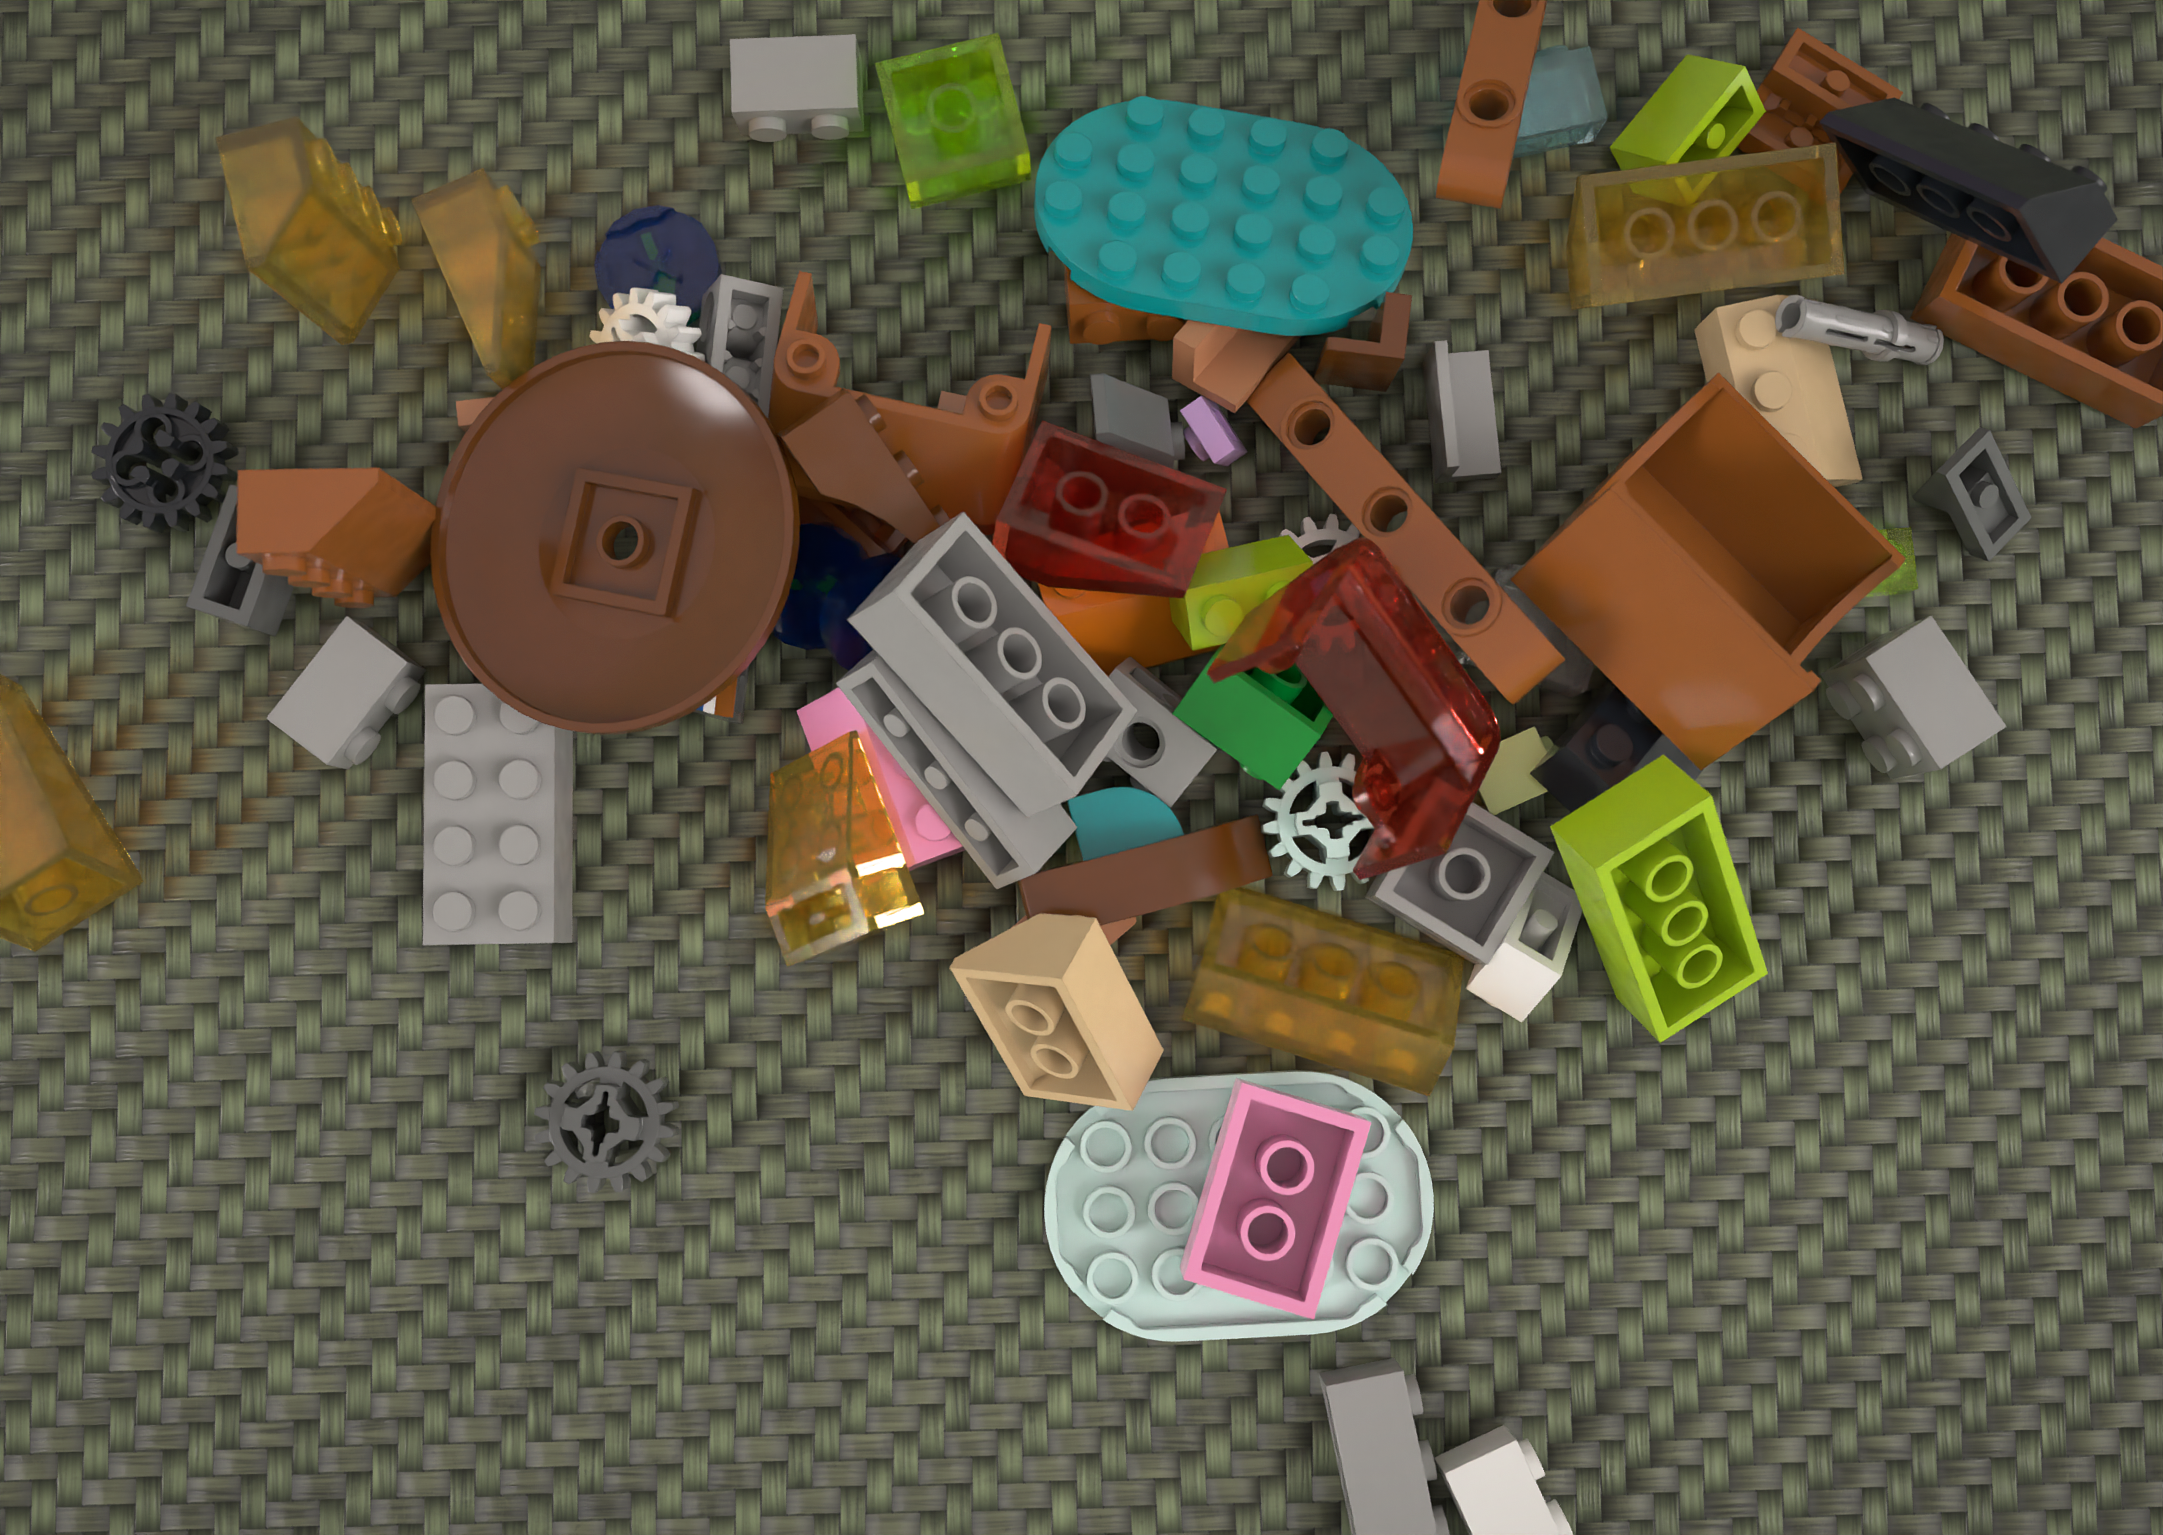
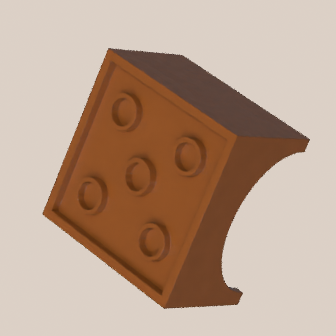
[1510,372,1906,771]

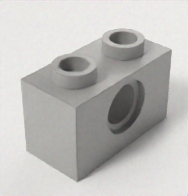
[1102,656,1219,807]

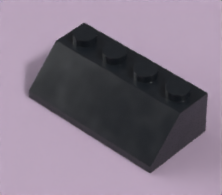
[1819,97,2118,284]

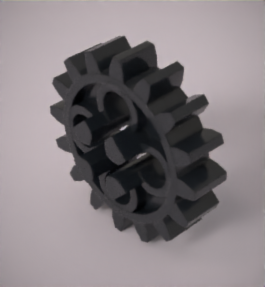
[91,393,239,533]

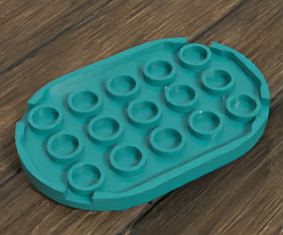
[1034,96,1413,336]

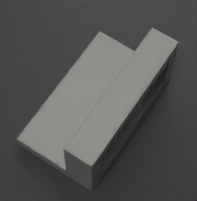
[1422,340,1501,483]

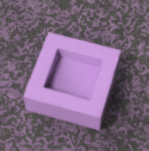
[1180,396,1247,466]

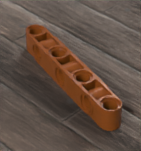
[1436,0,1548,209]
[1246,352,1566,705]

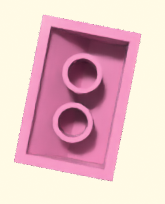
[797,687,965,889]

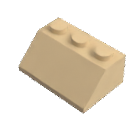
[1694,294,1863,487]
[949,913,1164,1111]

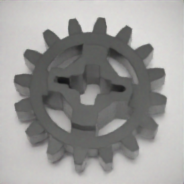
[534,1050,679,1193]

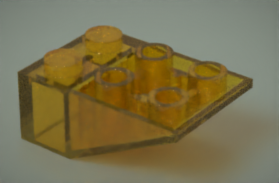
[765,730,925,967]

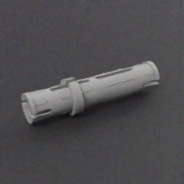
[1775,295,1944,365]

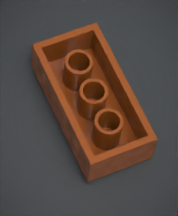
[1910,233,2163,429]

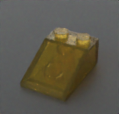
[411,168,541,390]

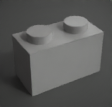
[730,34,864,142]
[266,616,426,770]

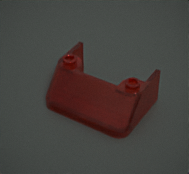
[1206,537,1501,880]

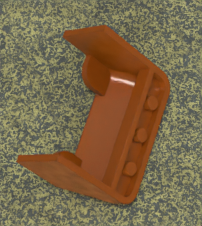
[768,271,1052,535]

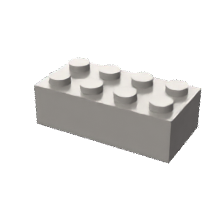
[848,512,1137,818]
[423,684,573,945]

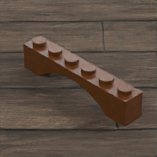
[777,389,951,545]

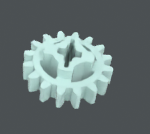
[1261,752,1402,891]

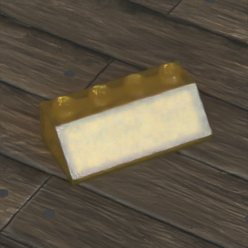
[216,117,402,345]
[1566,143,1845,310]
[1181,887,1464,1097]

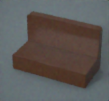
[1313,292,1412,392]

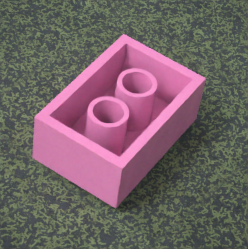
[1180,1078,1371,1320]

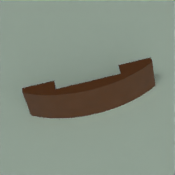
[1018,814,1273,926]

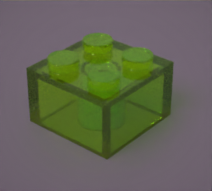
[875,33,1031,209]

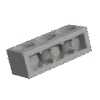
[696,274,784,418]

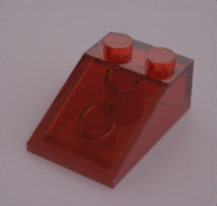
[992,420,1227,599]

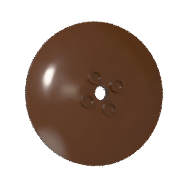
[430,341,800,734]

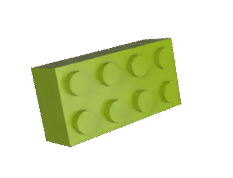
[1550,754,1768,1043]

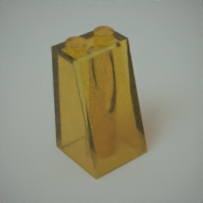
[0,674,143,952]

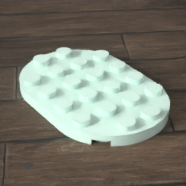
[1044,1070,1434,1342]

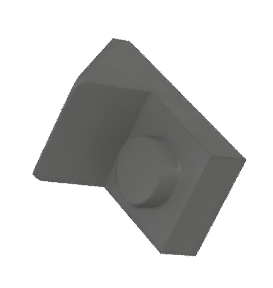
[1912,427,2032,562]

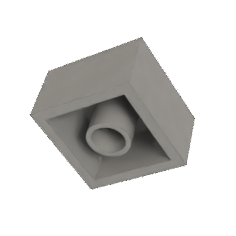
[1820,615,2007,779]
[1364,784,1555,965]

